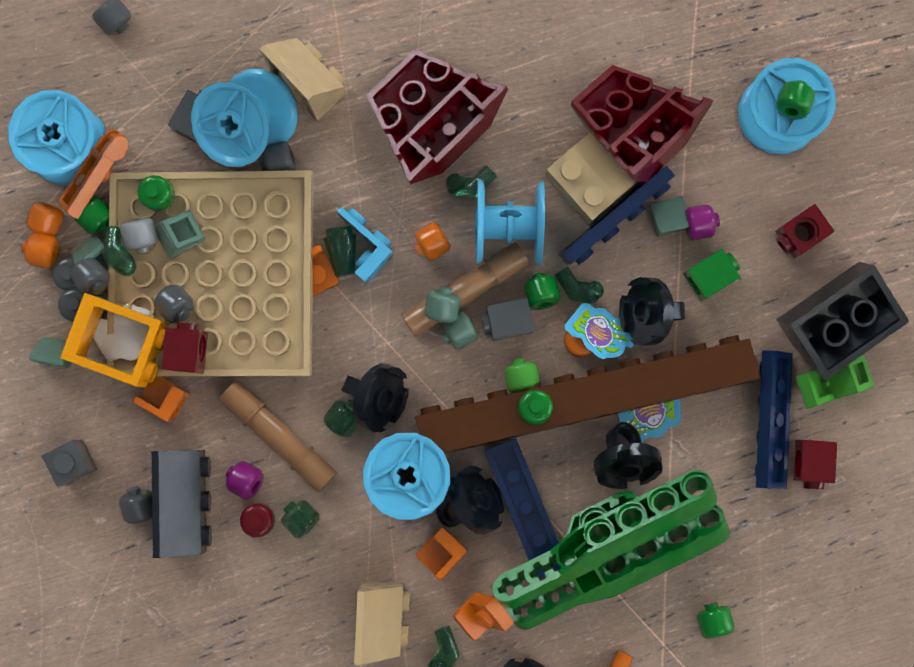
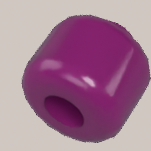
[685,205,720,240]
[226,461,264,500]

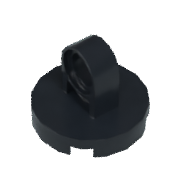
[619,277,685,346]
[341,363,409,432]
[593,422,663,489]
[436,465,504,535]

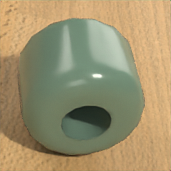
[424,286,461,323]
[440,311,478,349]

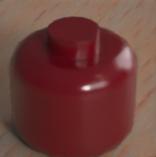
[240,503,275,538]

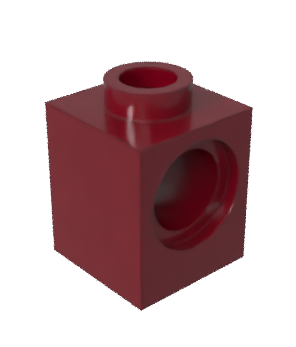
[775,204,835,258]
[162,322,208,374]
[793,440,837,489]

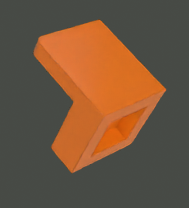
[132,377,190,422]
[416,525,468,581]

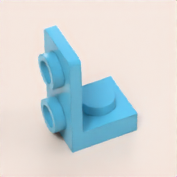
[337,207,393,285]

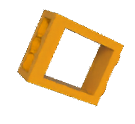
[60,293,170,388]

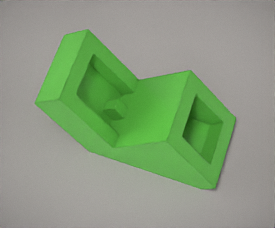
[796,354,874,409]

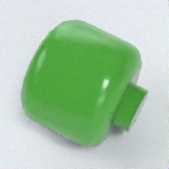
[504,358,541,394]

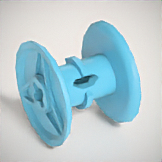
[738,58,836,154]
[191,69,298,167]
[8,90,106,186]
[475,179,545,266]
[363,433,450,520]

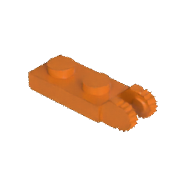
[58,128,130,220]

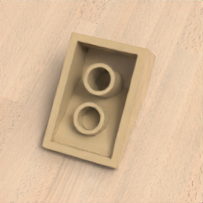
[260,38,346,121]
[544,132,639,226]
[354,581,410,665]

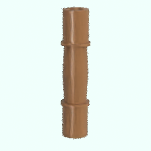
[401,242,530,337]
[219,380,337,492]

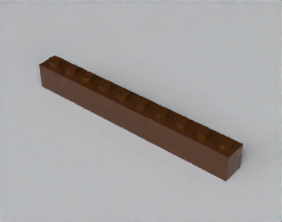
[415,335,760,454]

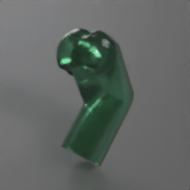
[446,165,497,198]
[103,226,137,276]
[554,267,604,304]
[428,625,459,667]

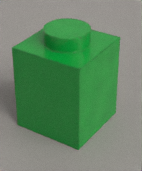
[683,248,741,301]

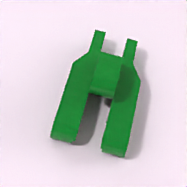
[492,470,730,630]

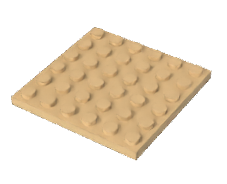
[107,170,313,377]

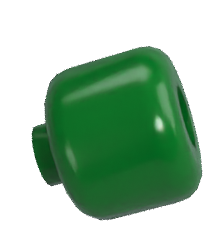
[776,80,815,120]
[137,175,175,211]
[74,197,109,234]
[524,273,560,310]
[518,390,553,425]
[697,602,735,639]

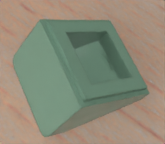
[649,196,689,237]
[156,210,206,259]
[71,233,109,265]
[29,337,72,368]

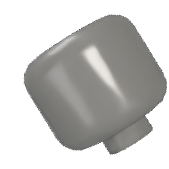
[120,217,158,254]

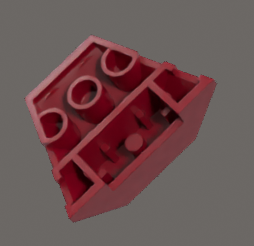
[366,49,508,185]
[571,65,713,183]

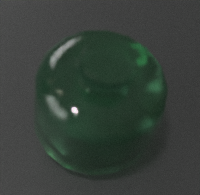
[324,400,359,437]
[281,500,320,539]

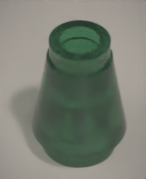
[323,226,357,276]

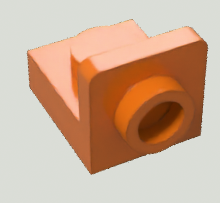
[312,245,340,296]
[453,592,514,640]

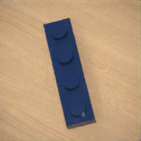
[558,165,675,265]
[755,350,793,489]
[484,438,560,578]

